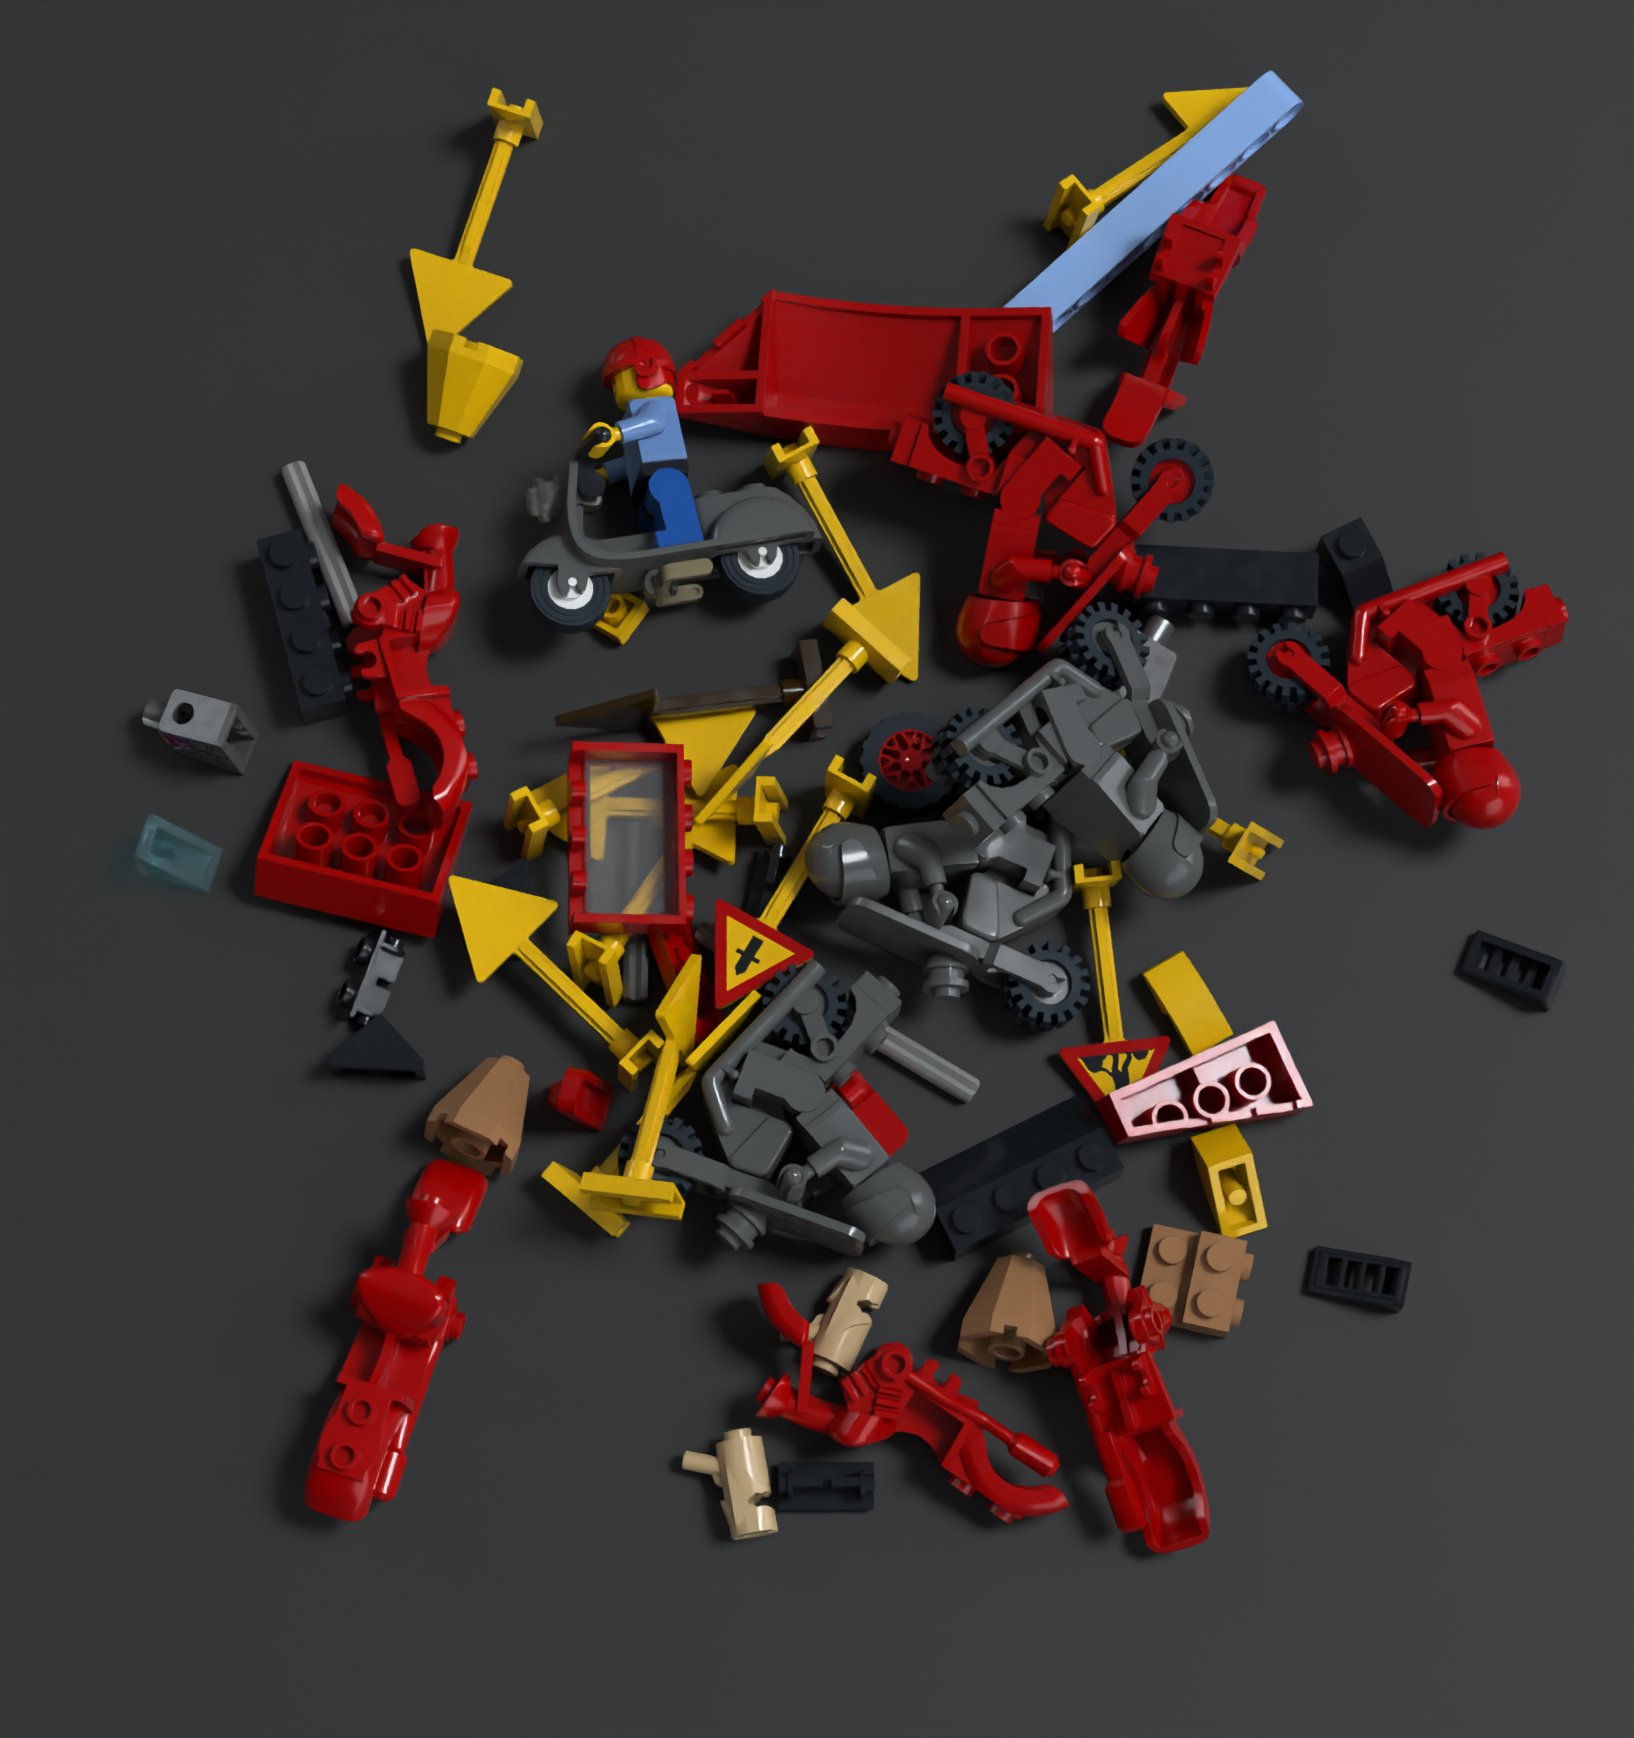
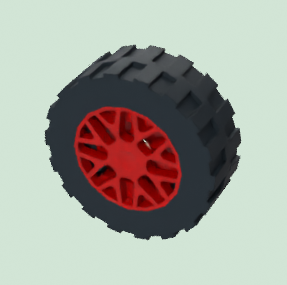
[859,712,956,819]

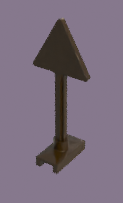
[555,638,833,741]

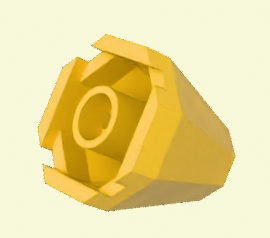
[427,329,524,444]

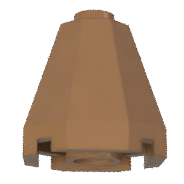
[424,1055,530,1176]
[957,1251,1056,1373]

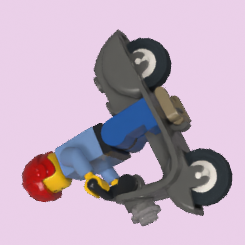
[516,335,823,634]

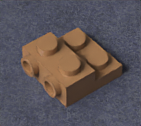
[1140,1223,1254,1338]

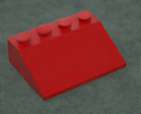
[254,760,473,939]

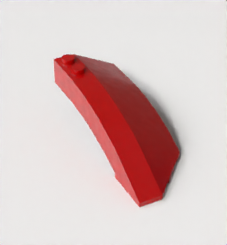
[675,287,1054,455]

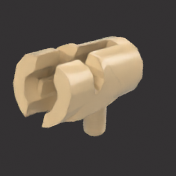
[780,1267,888,1378]
[682,1428,778,1540]

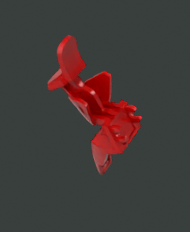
[1102,174,1266,448]

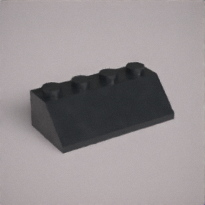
[918,1095,1124,1261]

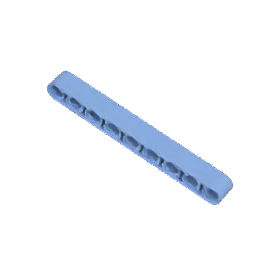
[1003,70,1303,333]

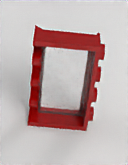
[567,741,694,937]

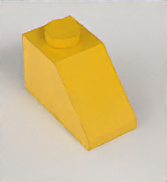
[1190,1123,1268,1238]

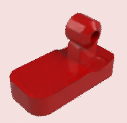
[546,1067,614,1130]
[825,1070,908,1158]

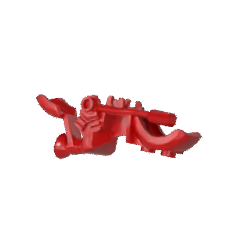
[331,483,478,829]
[303,1159,488,1522]
[1027,1180,1210,1554]
[754,1282,1070,1524]

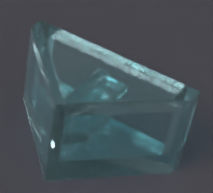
[134,814,223,893]

